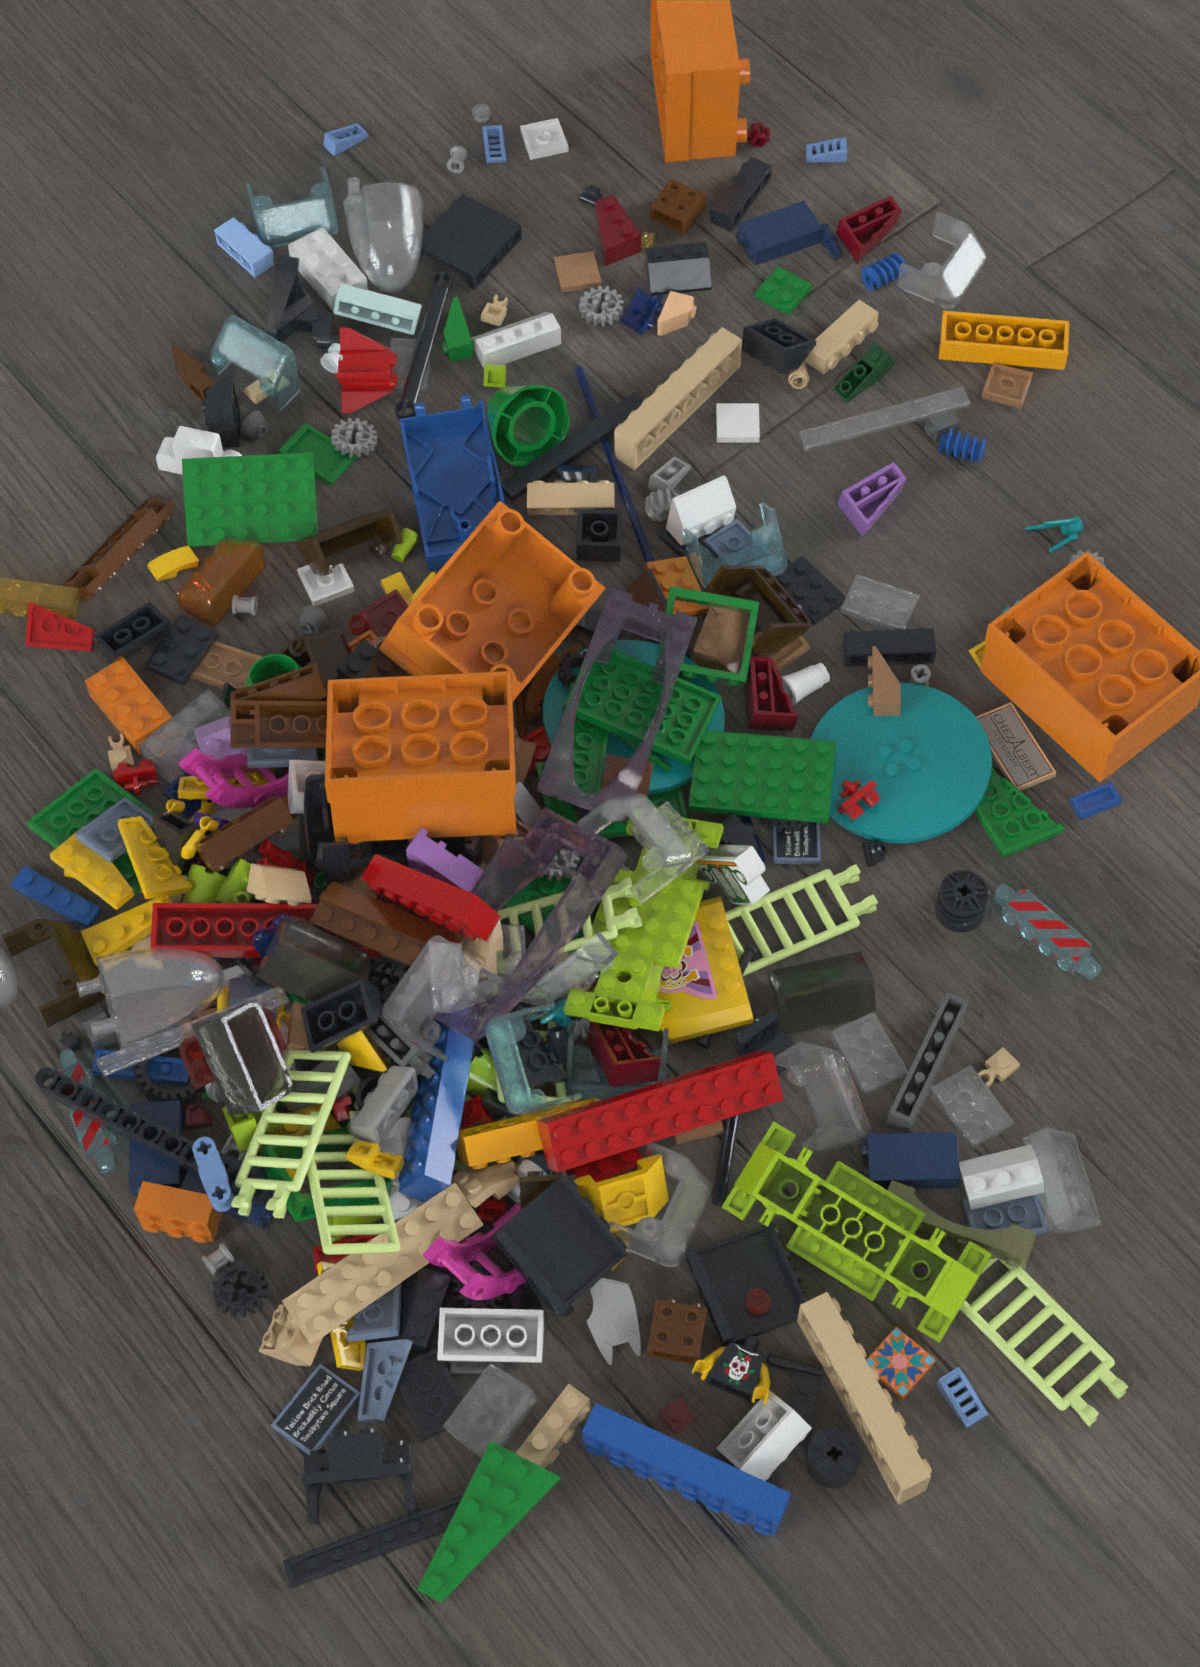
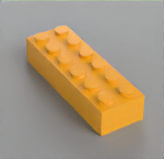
[939,311,1069,370]
[457,1097,601,1169]

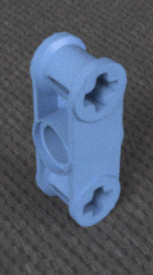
[192,1137,234,1212]

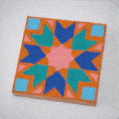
[866,1327,936,1400]

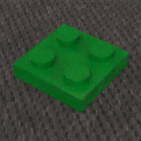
[755,266,812,315]

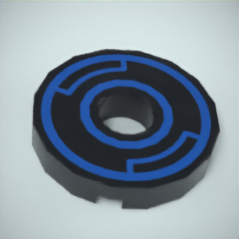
[556,464,598,481]

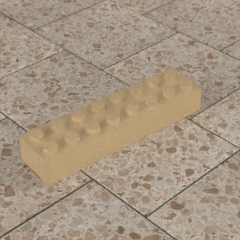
[614,327,742,471]
[282,1183,483,1344]
[797,1292,932,1505]

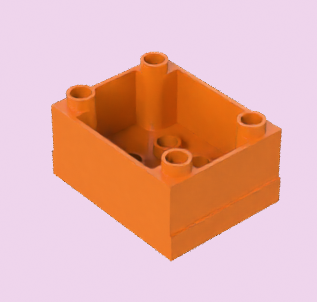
[650,0,750,163]
[378,501,605,701]
[980,552,1200,783]
[325,671,516,844]

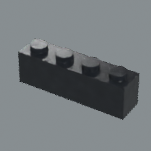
[709,157,772,232]
[843,628,936,667]

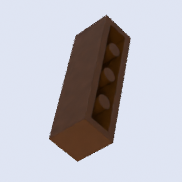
[230,663,328,704]
[194,795,294,871]

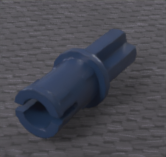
[820,223,843,260]

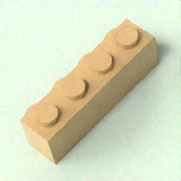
[805,300,879,374]
[527,480,615,515]
[516,1384,591,1468]

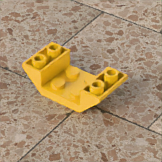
[573,1154,669,1231]

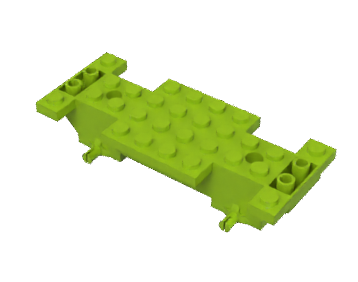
[563,810,724,1031]
[722,1122,992,1343]

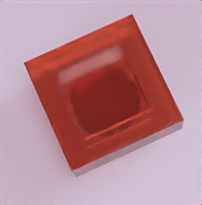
[660,1397,696,1435]

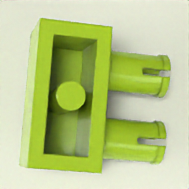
[215,858,255,903]
[222,1099,284,1153]

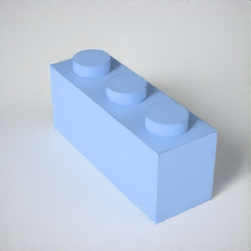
[215,217,274,277]

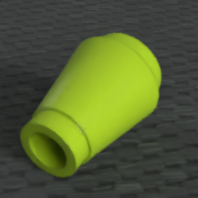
[391,528,418,562]

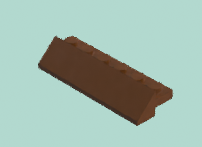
[62,495,177,603]
[229,700,327,749]
[310,881,465,980]

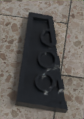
[490,995,569,1090]

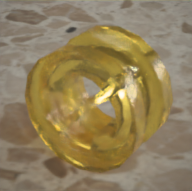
[641,230,655,249]

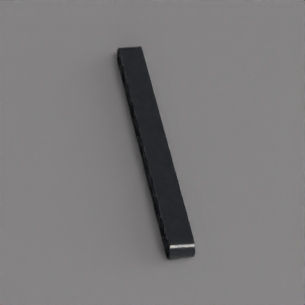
[35,1067,271,1206]

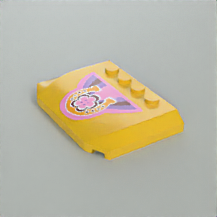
[658,896,754,1044]

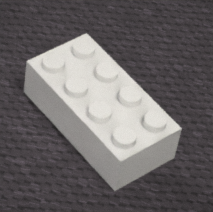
[288,227,368,312]

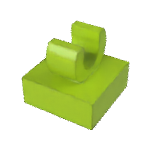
[484,363,506,388]

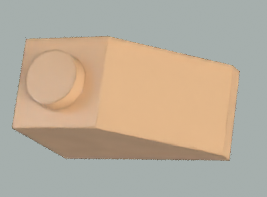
[657,291,697,336]

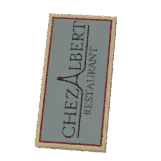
[976,702,1056,791]

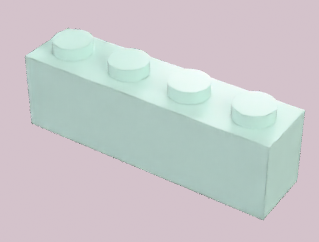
[333,283,422,335]

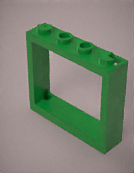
[655,586,759,687]
[261,1127,392,1222]

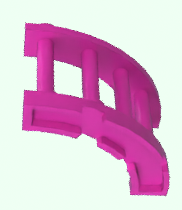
[178,747,289,809]
[423,1203,526,1300]

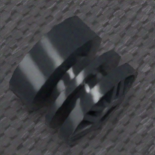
[935,870,989,932]

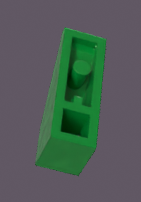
[441,297,474,362]

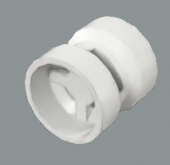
[320,343,343,373]

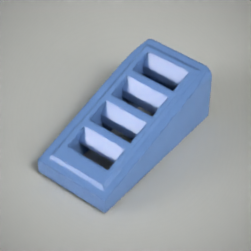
[324,123,369,156]
[482,125,507,164]
[806,138,847,163]
[936,1367,988,1429]

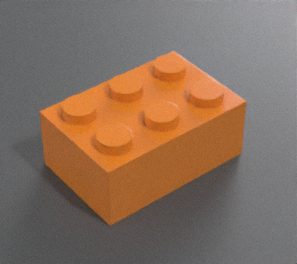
[134,1181,223,1243]

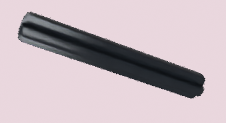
[712,1115,740,1206]

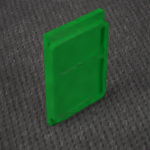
[278,423,358,485]

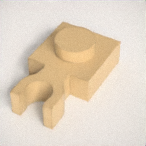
[481,295,508,326]
[107,733,135,772]
[975,1047,1020,1090]

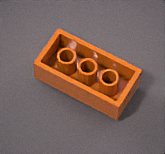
[85,657,176,755]

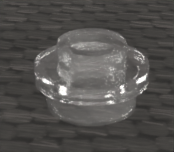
[472,104,491,123]

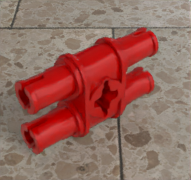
[257,840,316,904]

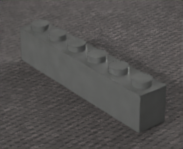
[886,992,969,1133]

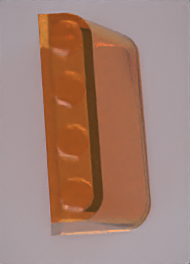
[177,539,267,628]

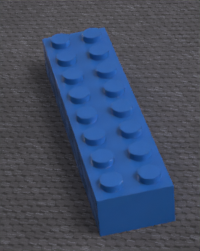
[398,1001,479,1203]
[582,1403,791,1536]

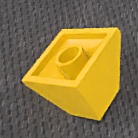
[337,1030,389,1072]

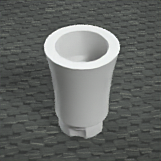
[781,663,830,706]

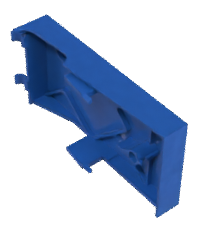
[400,395,505,571]

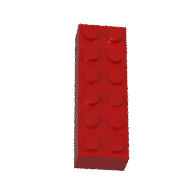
[360,854,501,941]

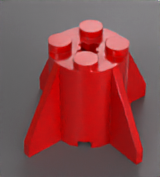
[335,328,398,414]

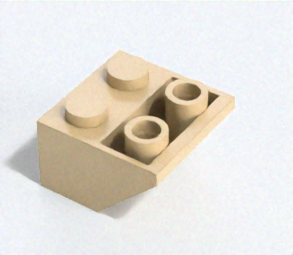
[247,863,312,906]
[259,1305,323,1366]

